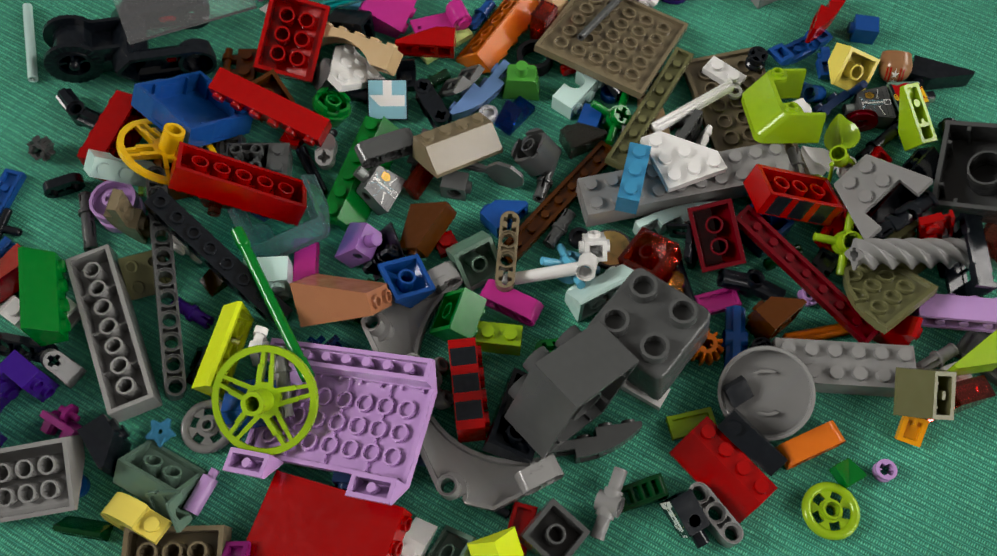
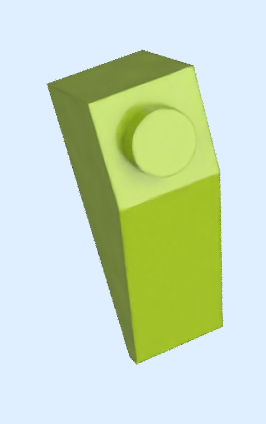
[898,82,938,151]
[946,330,997,376]

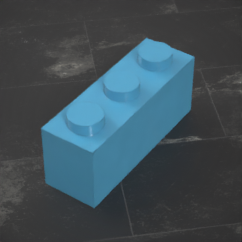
[615,142,652,215]

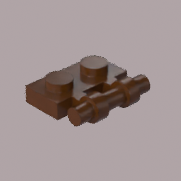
[222,48,257,82]

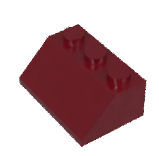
[687,198,746,273]

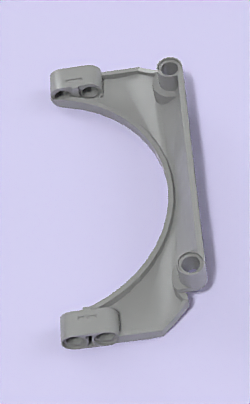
[361,261,565,512]

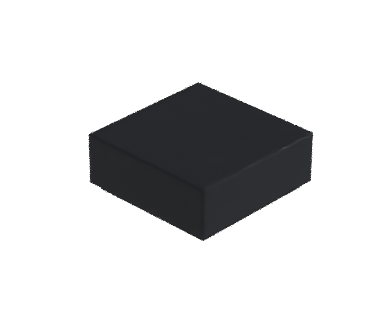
[722,375,754,408]

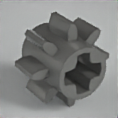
[27,135,56,162]

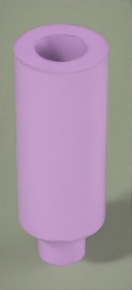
[182,467,220,516]

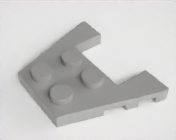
[833,154,933,240]

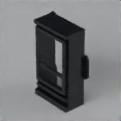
[937,212,997,297]

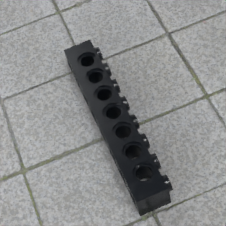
[144,188,293,331]

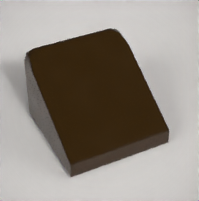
[200,269,228,297]

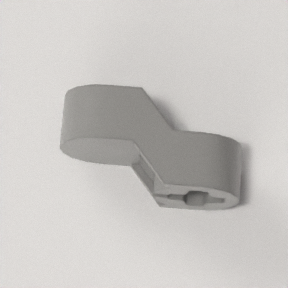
[315,133,338,170]

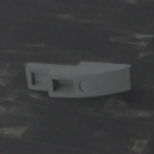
[550,419,642,464]

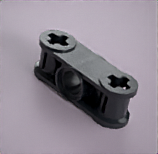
[414,78,450,129]

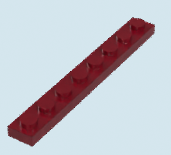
[736,204,879,343]

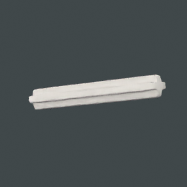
[650,80,735,133]

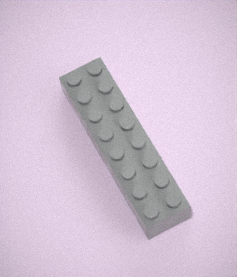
[65,244,163,423]

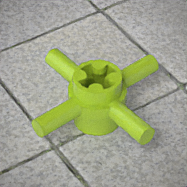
[813,211,862,276]

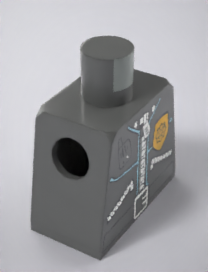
[842,86,896,129]
[353,165,407,216]

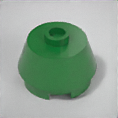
[312,87,351,128]

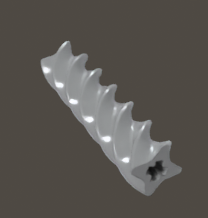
[844,237,970,271]

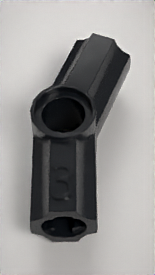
[56,88,100,130]
[717,268,786,301]

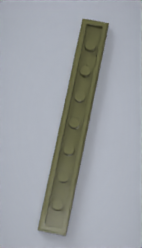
[604,46,694,170]

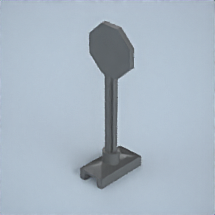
[407,128,524,189]

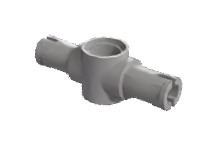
[590,466,628,541]

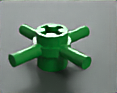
[590,92,632,145]

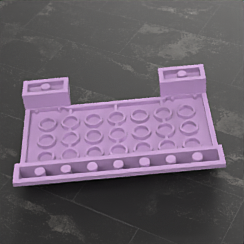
[222,338,438,506]

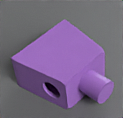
[334,222,382,268]

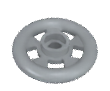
[181,400,235,454]

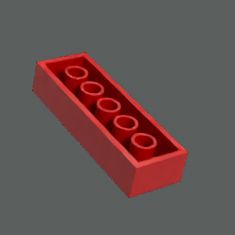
[168,141,307,226]

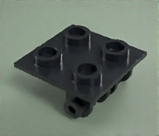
[362,222,405,281]

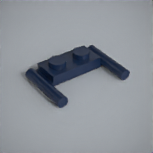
[812,80,868,116]

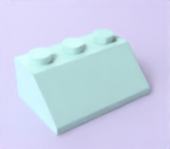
[565,264,634,322]

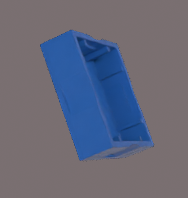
[131,71,253,147]

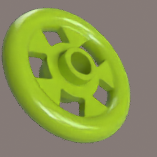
[801,482,860,540]

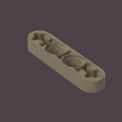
[495,211,520,292]

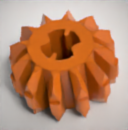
[691,328,724,366]

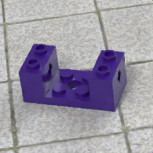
[0,349,60,448]

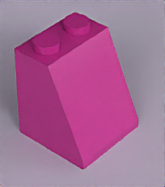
[358,0,417,39]

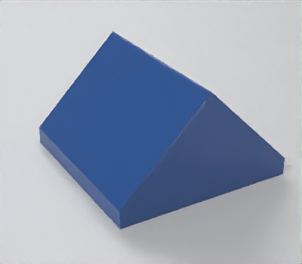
[377,254,436,309]

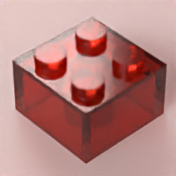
[617,227,683,282]

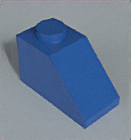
[480,200,528,238]

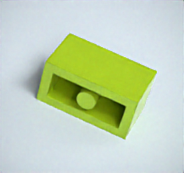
[476,321,523,356]

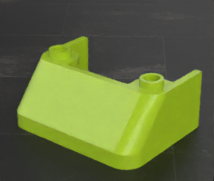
[741,67,826,144]

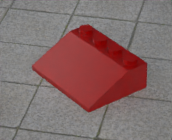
[253,0,331,83]

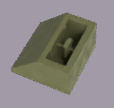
[893,367,957,420]

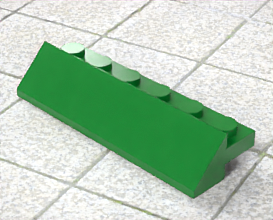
[319,116,399,232]

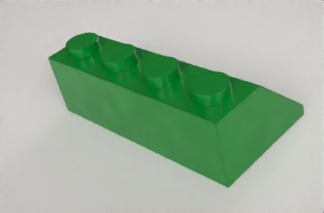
[18,247,71,347]

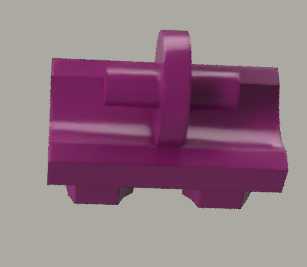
[39,404,83,438]

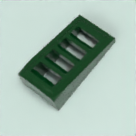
[621,473,669,513]

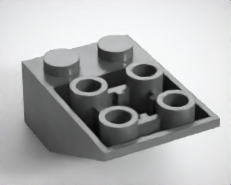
[225,143,293,177]

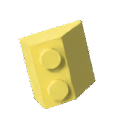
[828,42,880,91]

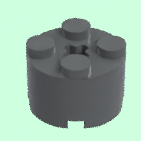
[511,128,561,177]

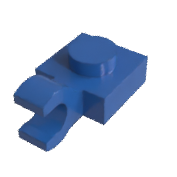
[815,46,830,80]

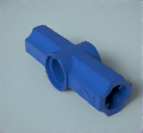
[721,305,748,368]

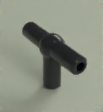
[0,208,23,240]

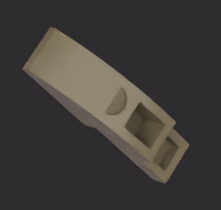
[103,188,150,244]

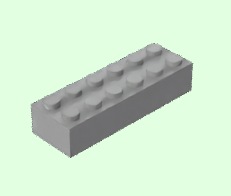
[772,337,917,397]

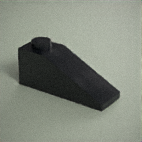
[904,55,975,90]
[717,408,788,476]

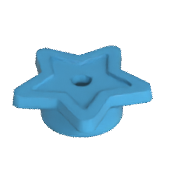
[145,418,176,448]

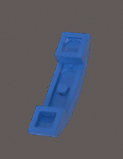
[767,30,833,66]

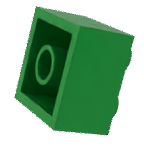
[429,287,487,343]

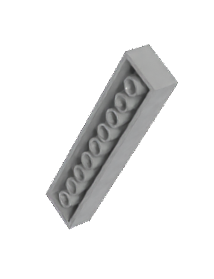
[576,143,794,227]

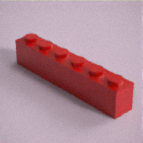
[208,67,332,147]

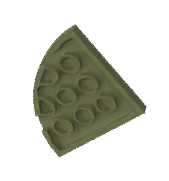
[843,259,939,335]

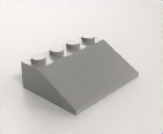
[0,435,85,523]

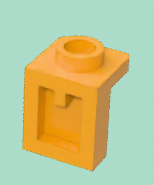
[894,416,929,447]

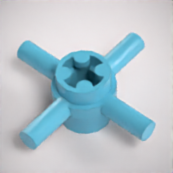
[540,243,600,289]

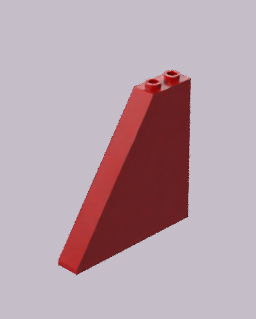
[246,470,412,556]

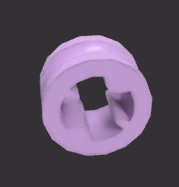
[872,459,898,483]

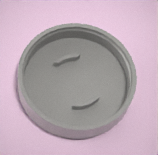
[718,345,816,441]

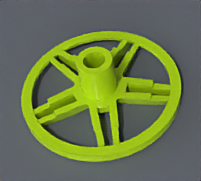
[211,345,319,455]

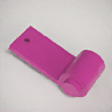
[410,0,472,33]

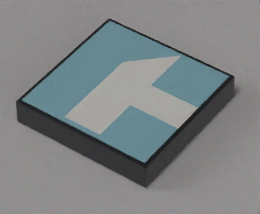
[367,79,408,120]

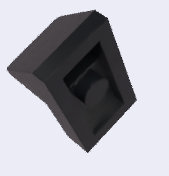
[396,57,416,91]

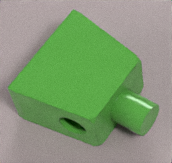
[502,60,540,101]

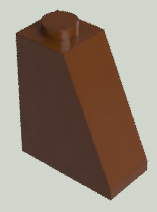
[400,201,457,258]

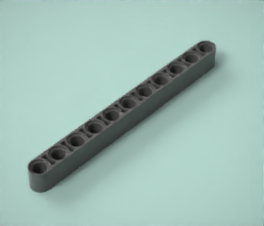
[146,165,186,401]

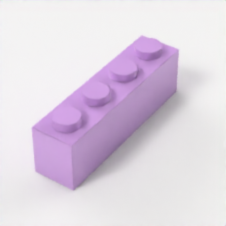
[913,293,997,333]

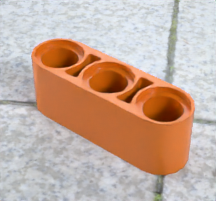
[776,420,846,470]

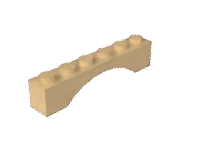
[321,21,403,76]

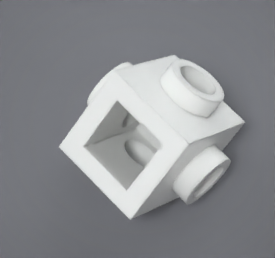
[578,230,610,263]

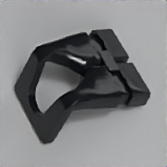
[666,223,697,269]

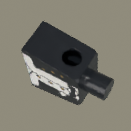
[659,489,710,549]

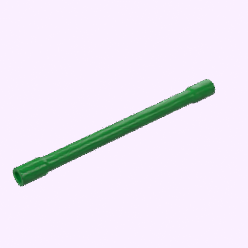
[230,226,315,382]

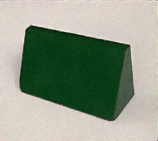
[52,516,114,542]

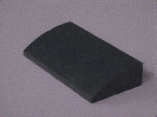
[482,367,535,463]

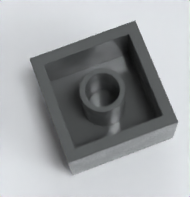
[518,498,591,556]

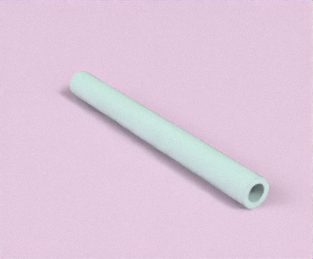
[22,3,38,83]

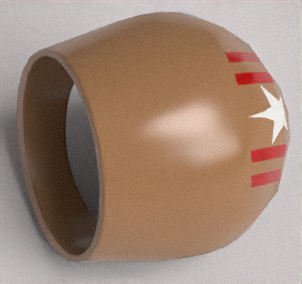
[878,50,913,83]

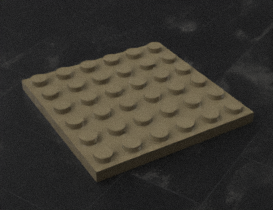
[534,0,689,100]

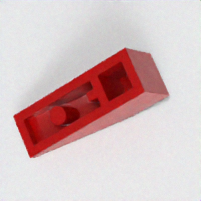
[395,26,456,59]

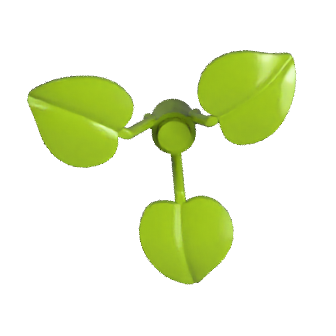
[811,114,883,190]

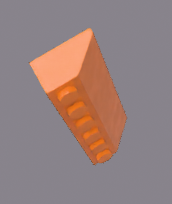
[455,0,542,74]

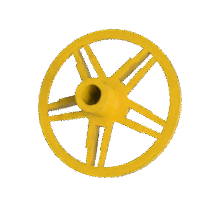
[116,118,217,185]

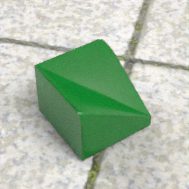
[829,458,867,489]

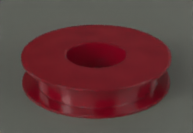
[846,109,878,132]

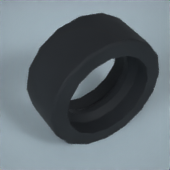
[517,39,553,77]

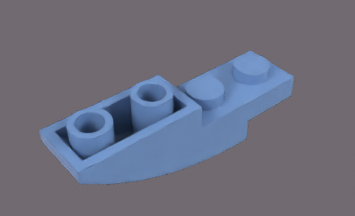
[448,59,510,121]

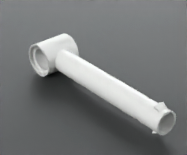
[502,252,598,285]

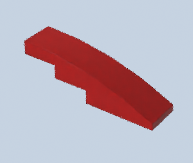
[805,0,846,44]

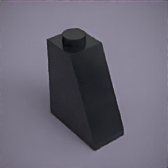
[327,8,376,39]

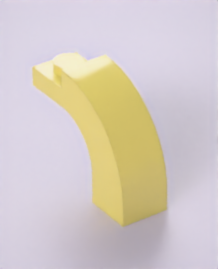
[100,492,172,545]

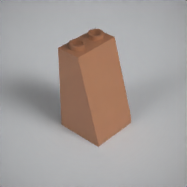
[289,274,392,327]

